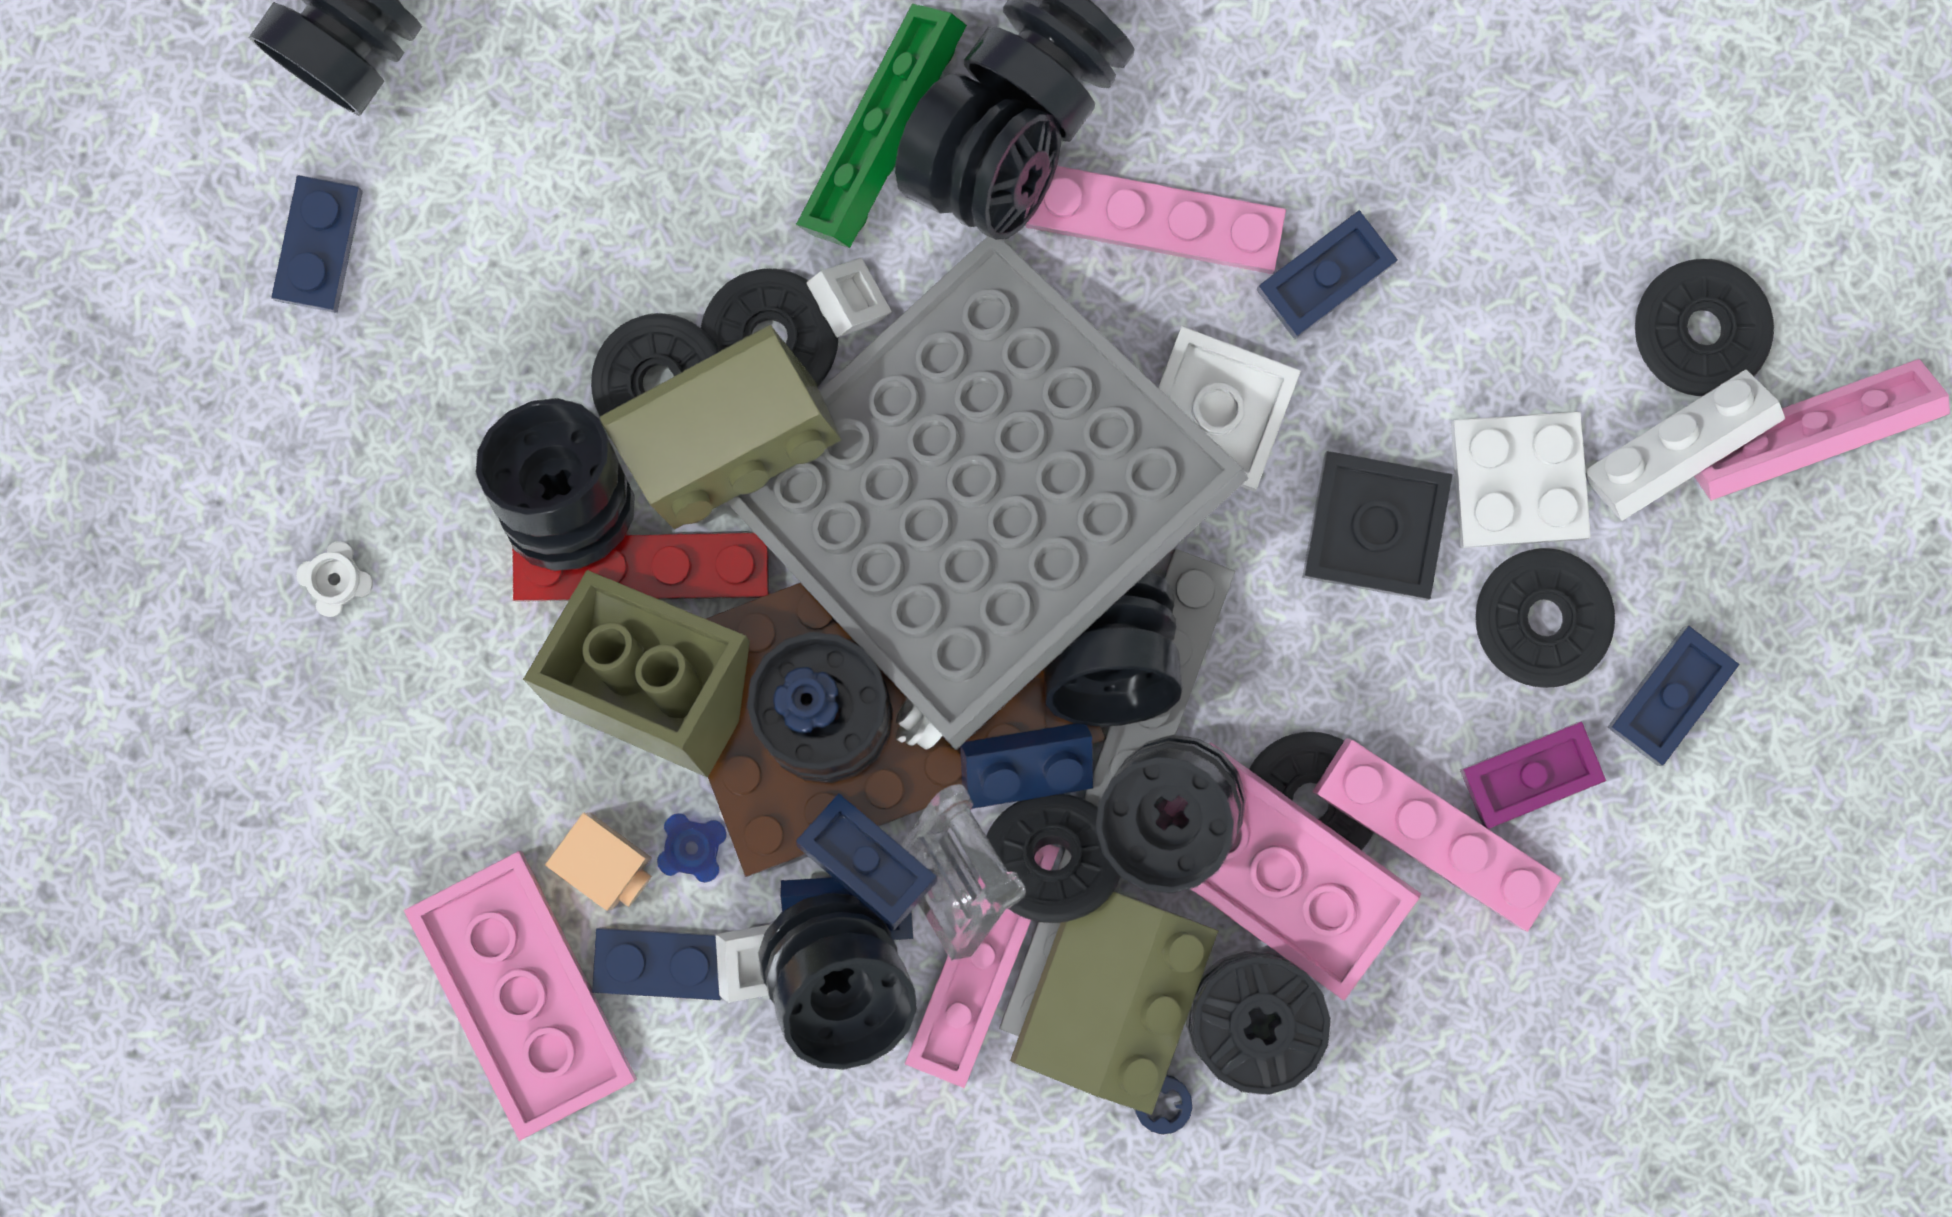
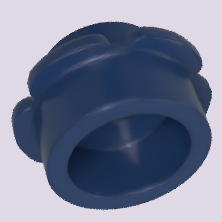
[773,667,839,733]

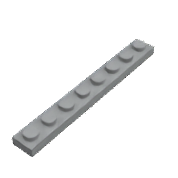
[999,549,1235,1036]

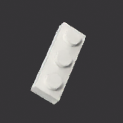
[1585,369,1785,521]

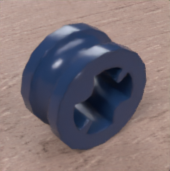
[1134,1075,1193,1135]

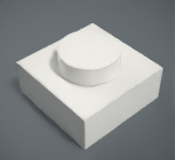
[806,257,892,338]
[716,924,771,1003]

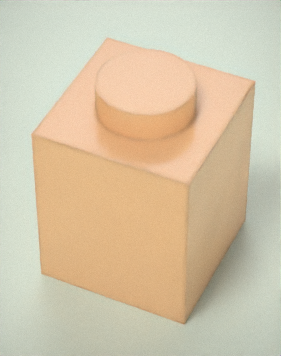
[545,812,652,911]

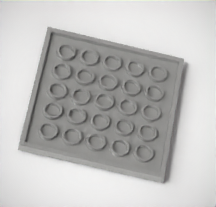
[726,236,1248,749]

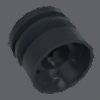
[248,0,423,116]
[964,0,1135,142]
[895,74,1061,240]
[475,398,635,571]
[1043,571,1182,726]
[747,632,894,784]
[1096,735,1246,894]
[758,893,917,1070]
[1186,951,1331,1095]

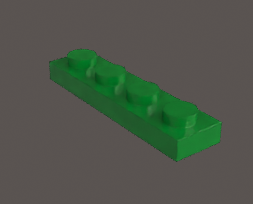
[796,3,967,248]

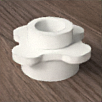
[296,541,373,617]
[896,698,942,749]

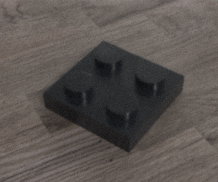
[1302,451,1453,601]

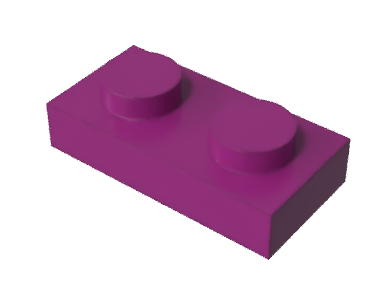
[1460,721,1606,829]

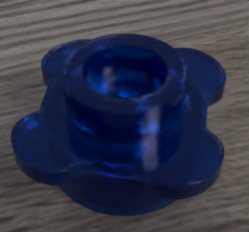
[657,813,727,883]

